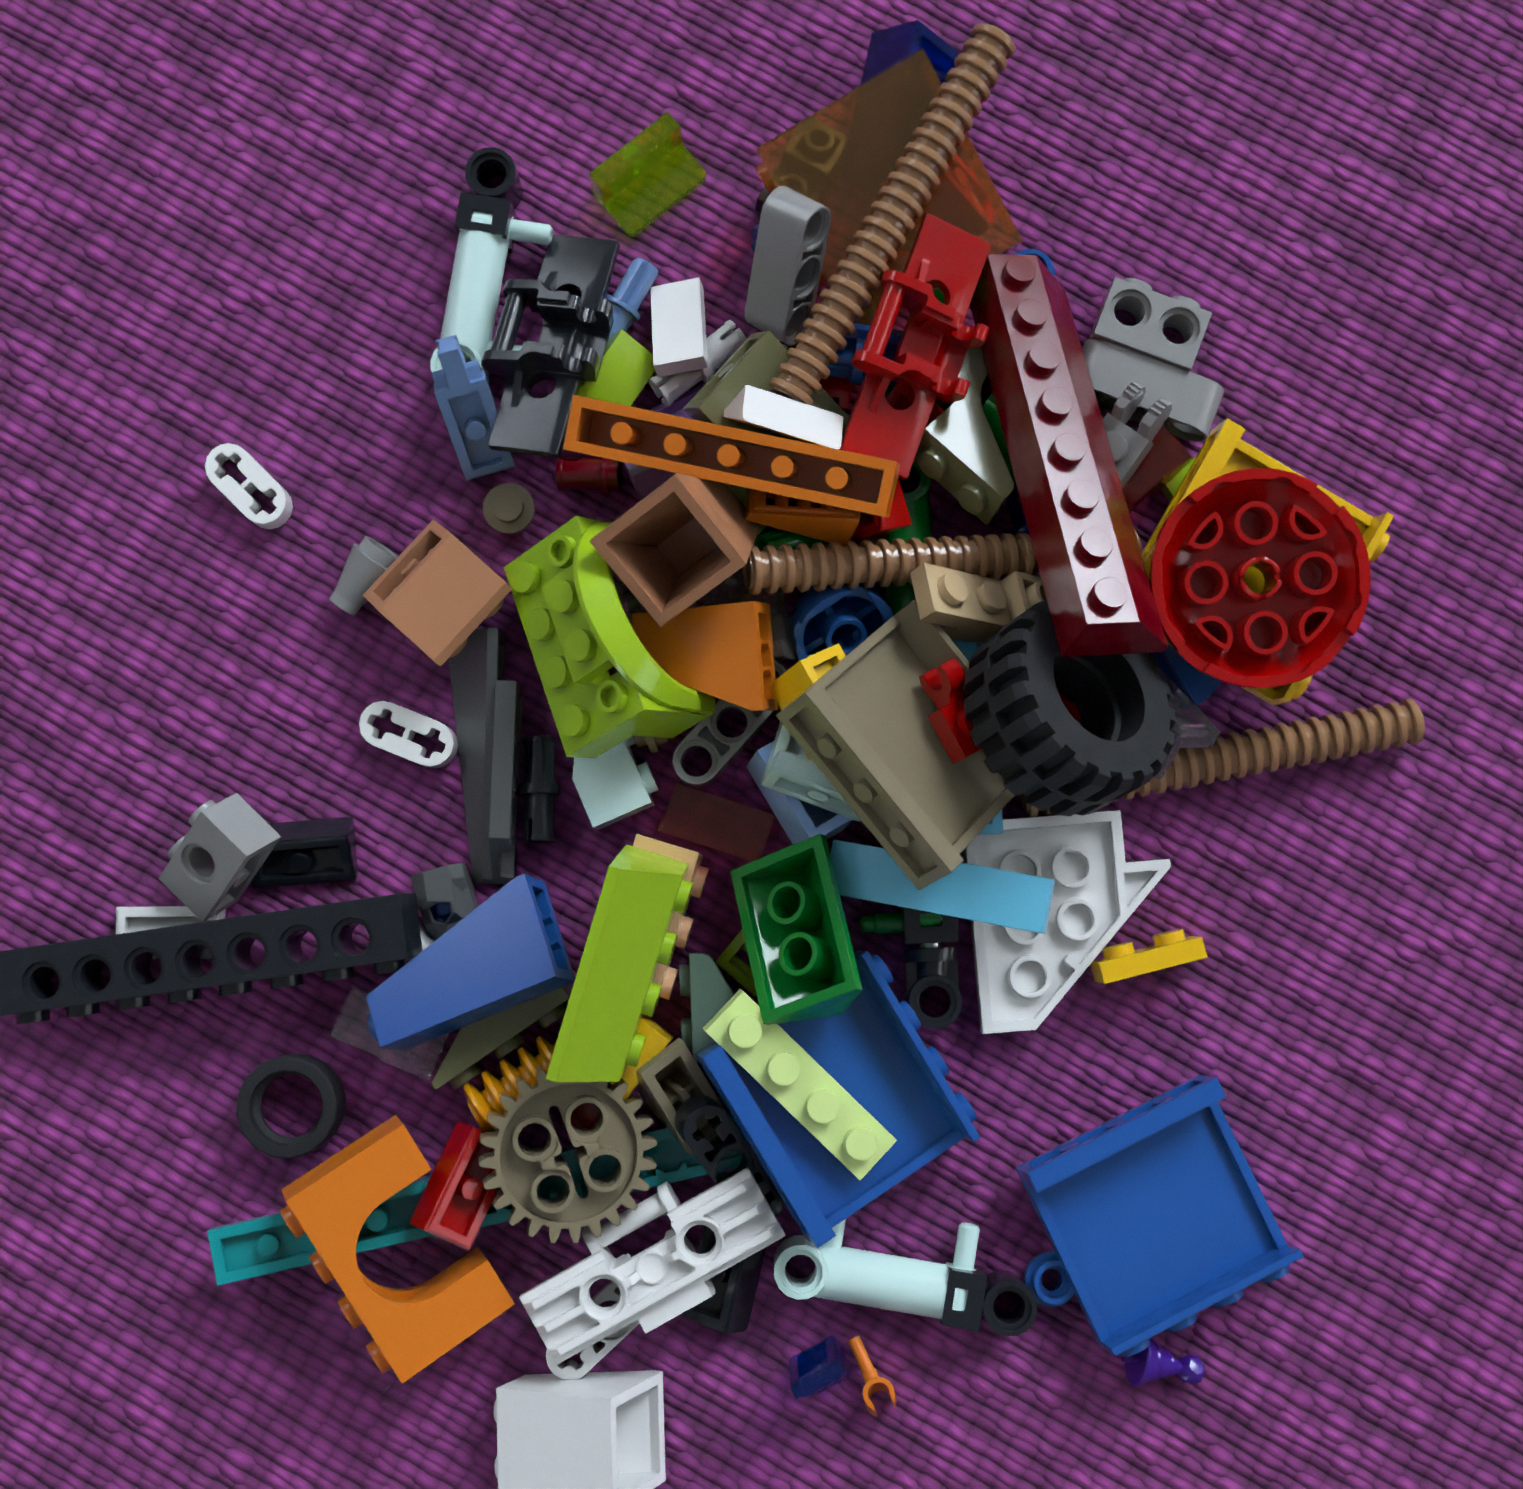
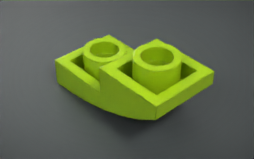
[578,329,655,406]

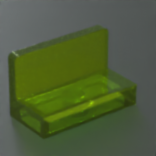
[589,112,706,237]

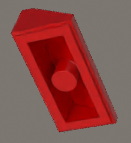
[410,1122,498,1251]

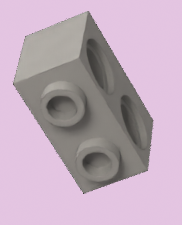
[1089,277,1212,372]

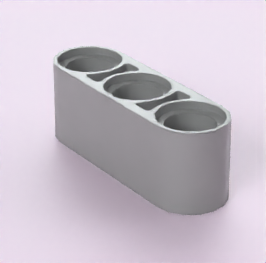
[745,186,831,346]
[1082,339,1224,442]
[672,661,787,788]

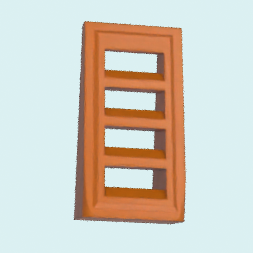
[745,488,861,546]

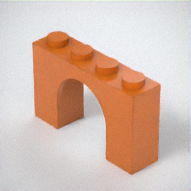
[279,1115,515,1384]

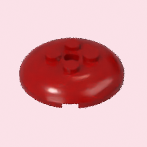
[1149,468,1371,688]

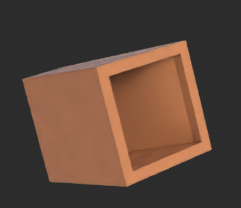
[590,473,760,627]

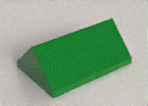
[730,833,863,1025]

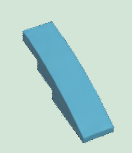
[830,840,1055,934]

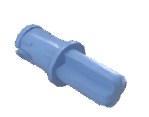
[605,257,658,341]

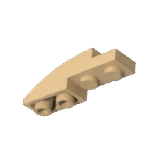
[910,563,1047,643]

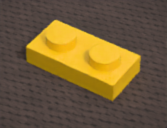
[1090,929,1208,984]

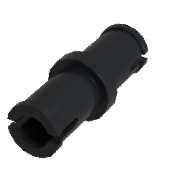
[518,736,560,844]

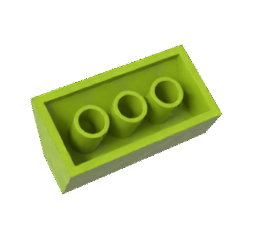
[545,844,693,1082]

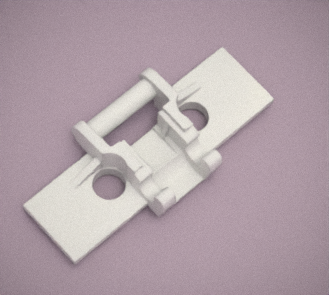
[519,1167,786,1365]

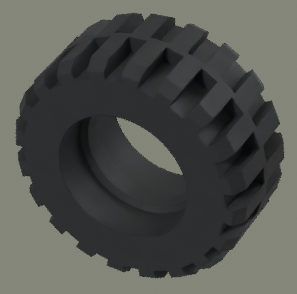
[963,600,1175,816]

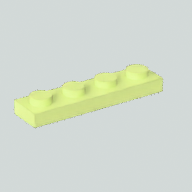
[703,989,897,1181]

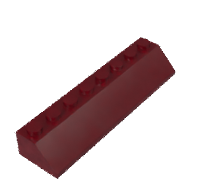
[970,254,1168,657]

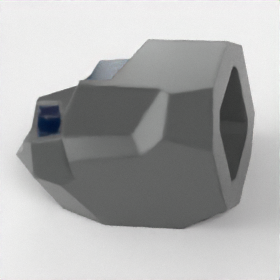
[411,863,479,941]

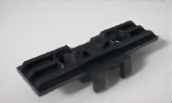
[481,235,620,458]

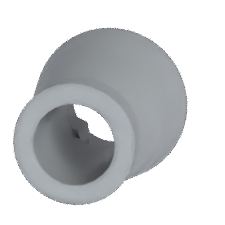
[329,536,398,616]

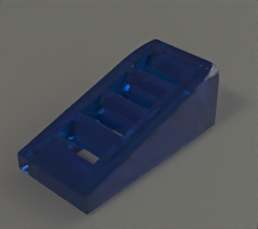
[789,1335,853,1399]

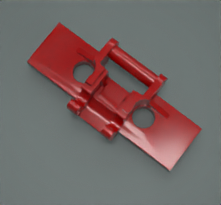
[839,213,991,480]

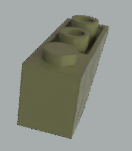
[431,985,572,1090]

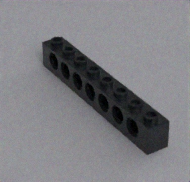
[0,893,423,1025]

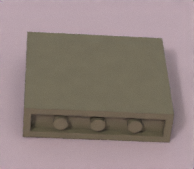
[776,599,1015,890]

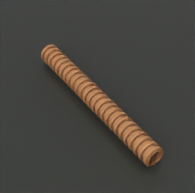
[769,23,1016,406]
[743,529,1142,595]
[1020,698,1425,817]

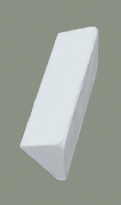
[723,385,844,449]

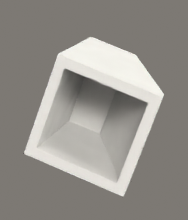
[494,1370,666,1489]

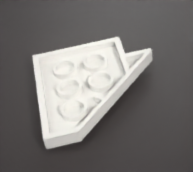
[964,810,1171,1034]

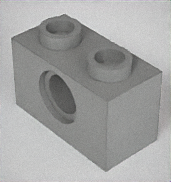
[159,793,281,922]

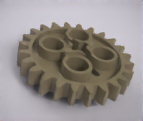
[478,1066,657,1243]

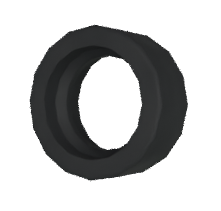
[236,1054,346,1159]

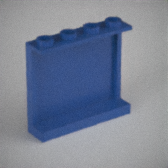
[695,951,981,1248]
[1015,1075,1304,1357]

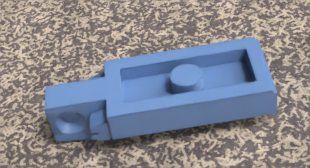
[432,335,515,481]

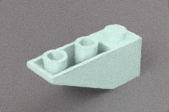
[572,736,659,830]

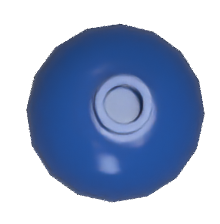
[788,583,893,661]

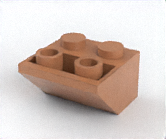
[362,519,513,667]

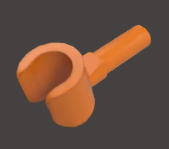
[848,1335,897,1417]

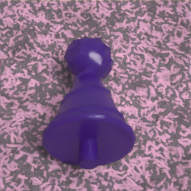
[1121,1339,1205,1387]

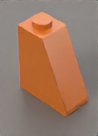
[632,601,778,711]

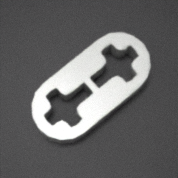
[205,443,293,529]
[359,701,458,769]

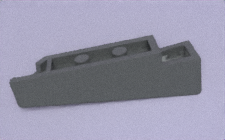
[448,628,524,884]

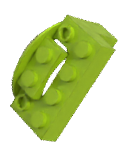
[503,516,715,759]

